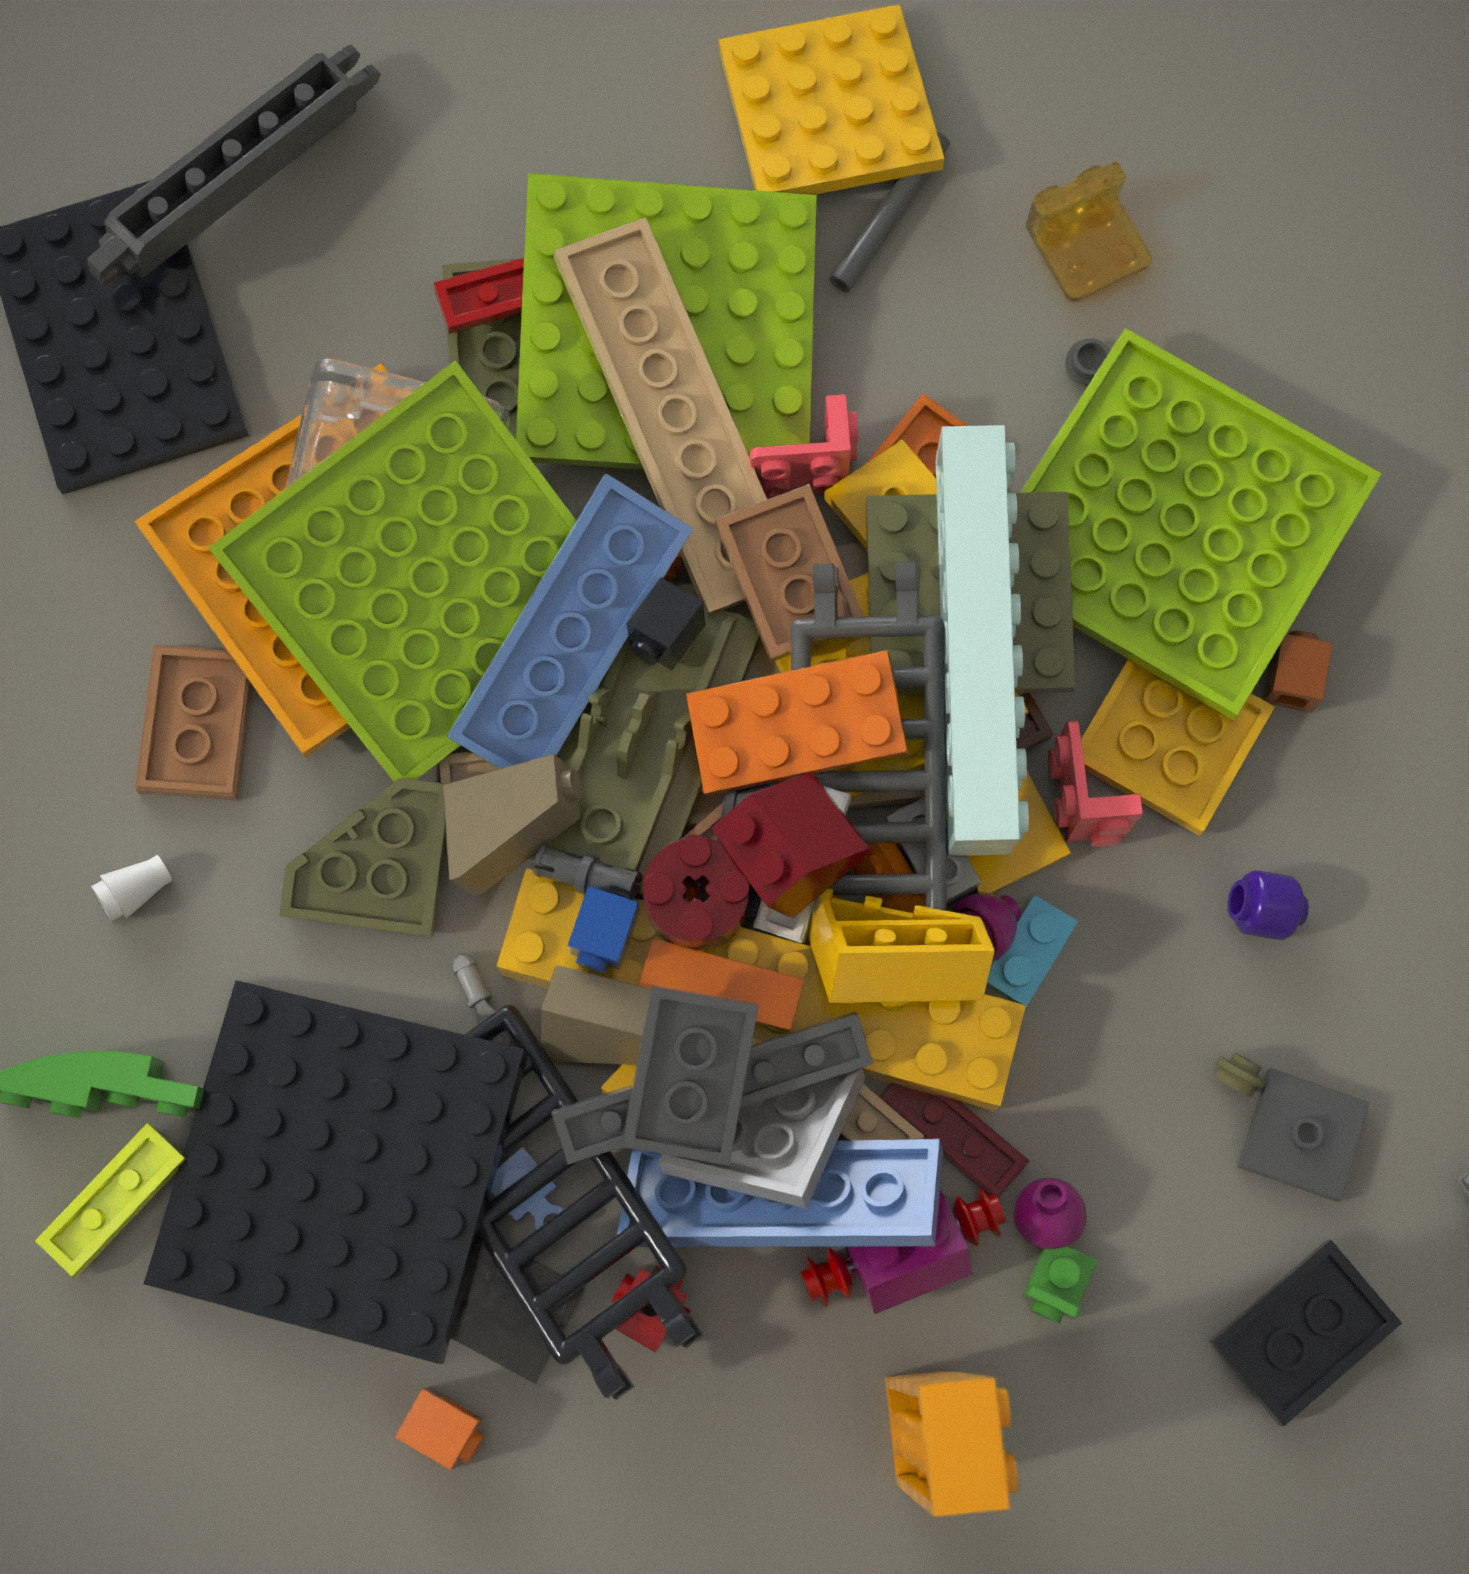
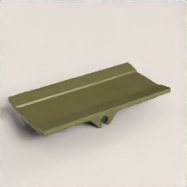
[529,609,761,896]

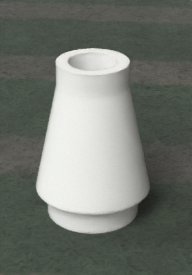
[91,855,173,921]

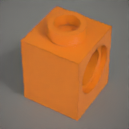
[395,1388,485,1470]

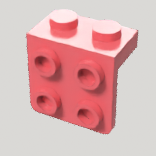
[750,394,858,498]
[1048,721,1143,847]

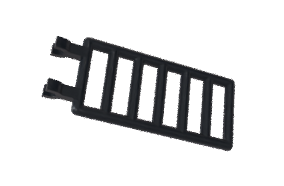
[465,1005,704,1400]

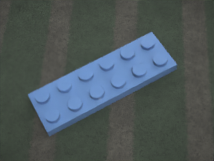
[447,474,693,769]
[617,1139,943,1247]

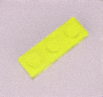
[35,1123,186,1277]

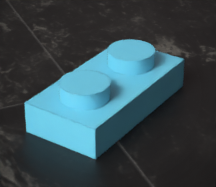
[986,895,1078,1008]

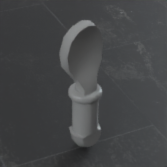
[452,953,513,1046]

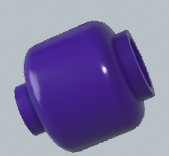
[1228,870,1309,940]

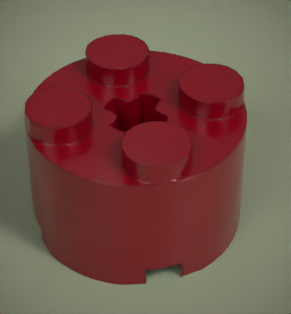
[642,835,749,950]

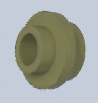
[1215,1052,1266,1097]

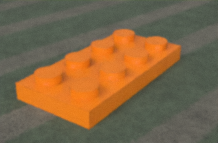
[686,650,909,796]

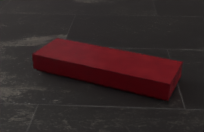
[879,1082,1029,1199]

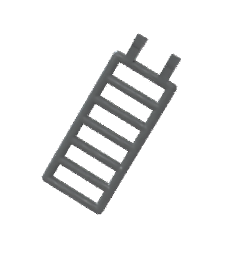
[791,561,947,946]

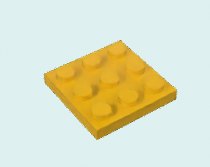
[1081,659,1275,836]

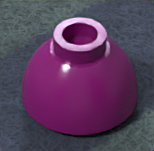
[953,892,1021,961]
[1013,1177,1087,1249]

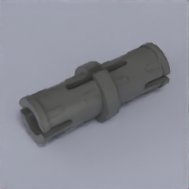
[533,844,642,901]

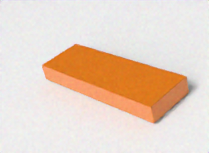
[639,938,804,1032]

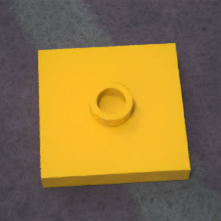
[824,439,937,550]
[946,772,1071,894]

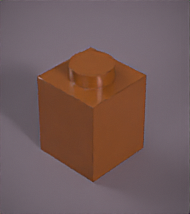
[1263,631,1333,713]

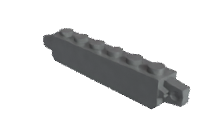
[87,44,381,286]

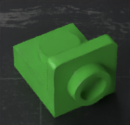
[1022,1246,1097,1324]

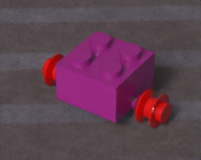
[800,1187,1006,1314]

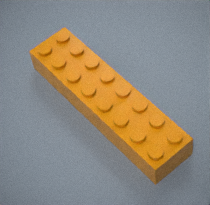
[885,1370,1018,1517]

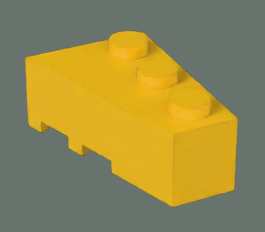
[808,889,995,1004]

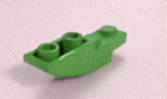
[0,1051,205,1119]

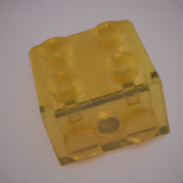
[1025,161,1152,302]

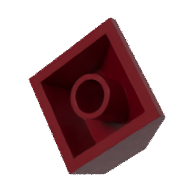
[711,772,872,919]

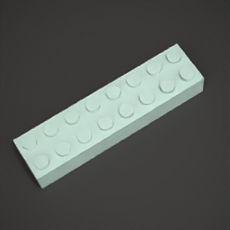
[936,425,1029,856]

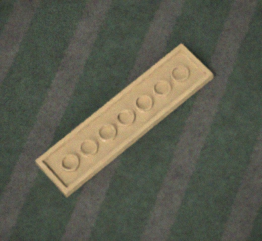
[554,217,767,615]

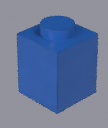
[567,886,640,973]

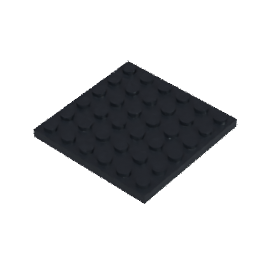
[144,980,529,1364]

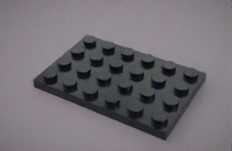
[0,180,249,494]

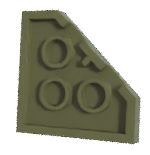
[279,778,447,937]

